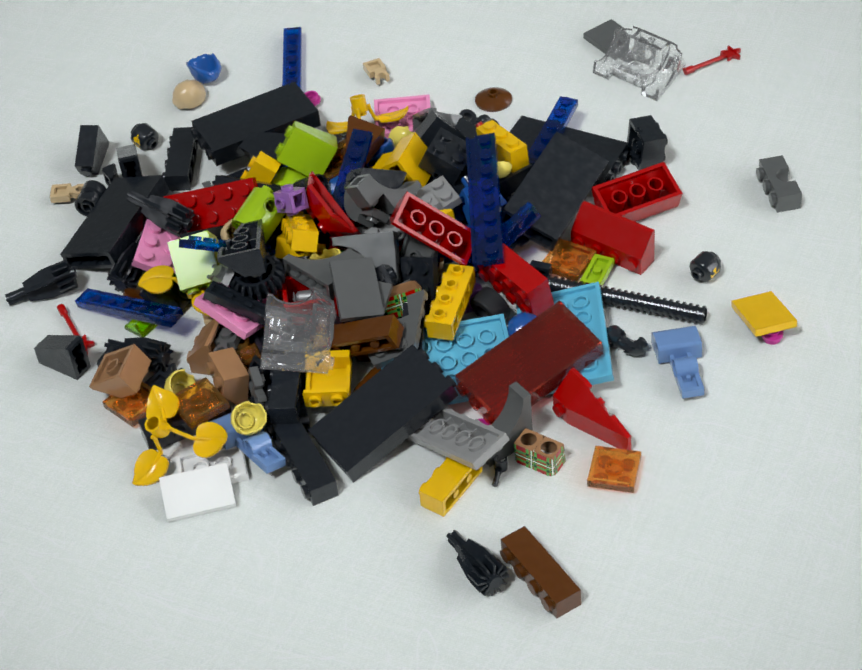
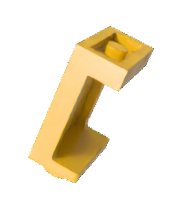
[303,350,352,407]

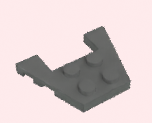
[349,289,428,369]

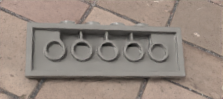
[344,175,462,258]
[407,407,510,470]

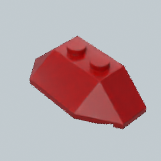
[306,171,361,237]

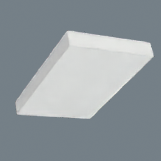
[175,446,249,484]
[159,462,236,522]

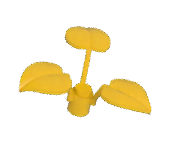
[326,94,409,149]
[138,248,220,317]
[132,385,228,486]

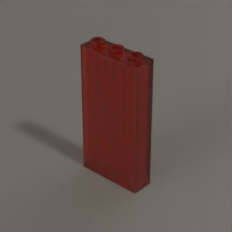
[455,300,603,425]

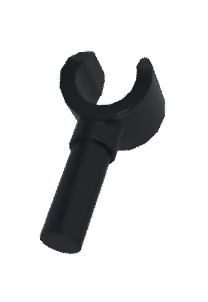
[492,455,508,487]

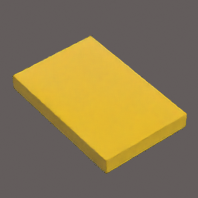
[731,291,797,337]

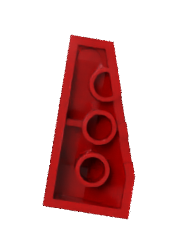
[552,368,631,453]

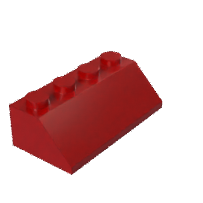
[592,162,683,222]
[390,191,479,266]
[571,201,655,275]

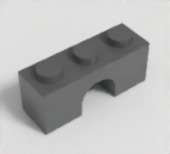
[756,155,802,213]

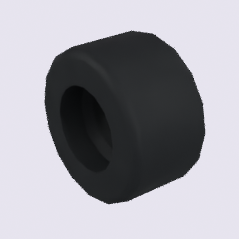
[470,286,511,319]

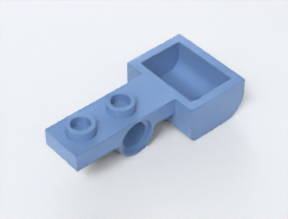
[651,326,704,399]
[210,412,286,474]

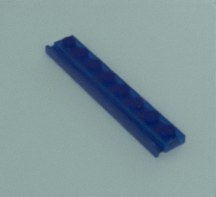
[466,133,505,268]

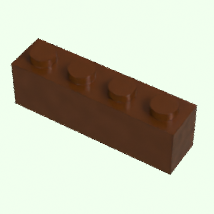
[313,314,404,357]
[500,526,581,618]

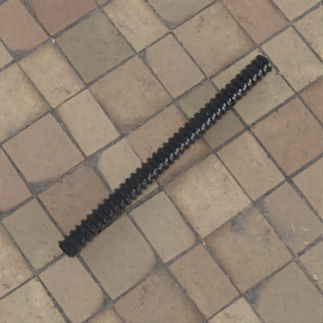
[466,259,707,325]

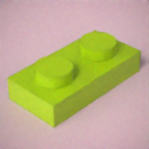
[580,254,615,286]

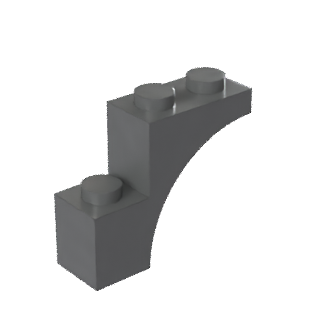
[345,174,422,214]

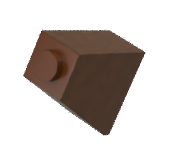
[345,115,385,168]

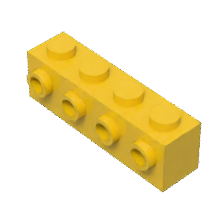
[281,211,319,253]
[424,264,476,341]

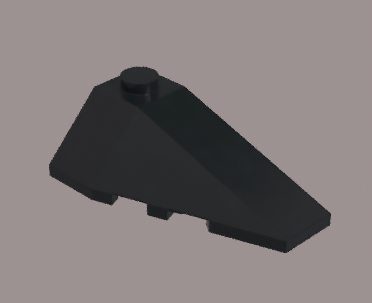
[217,219,267,278]

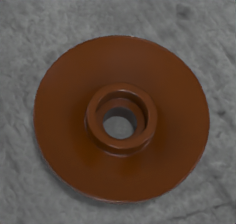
[475,87,512,112]

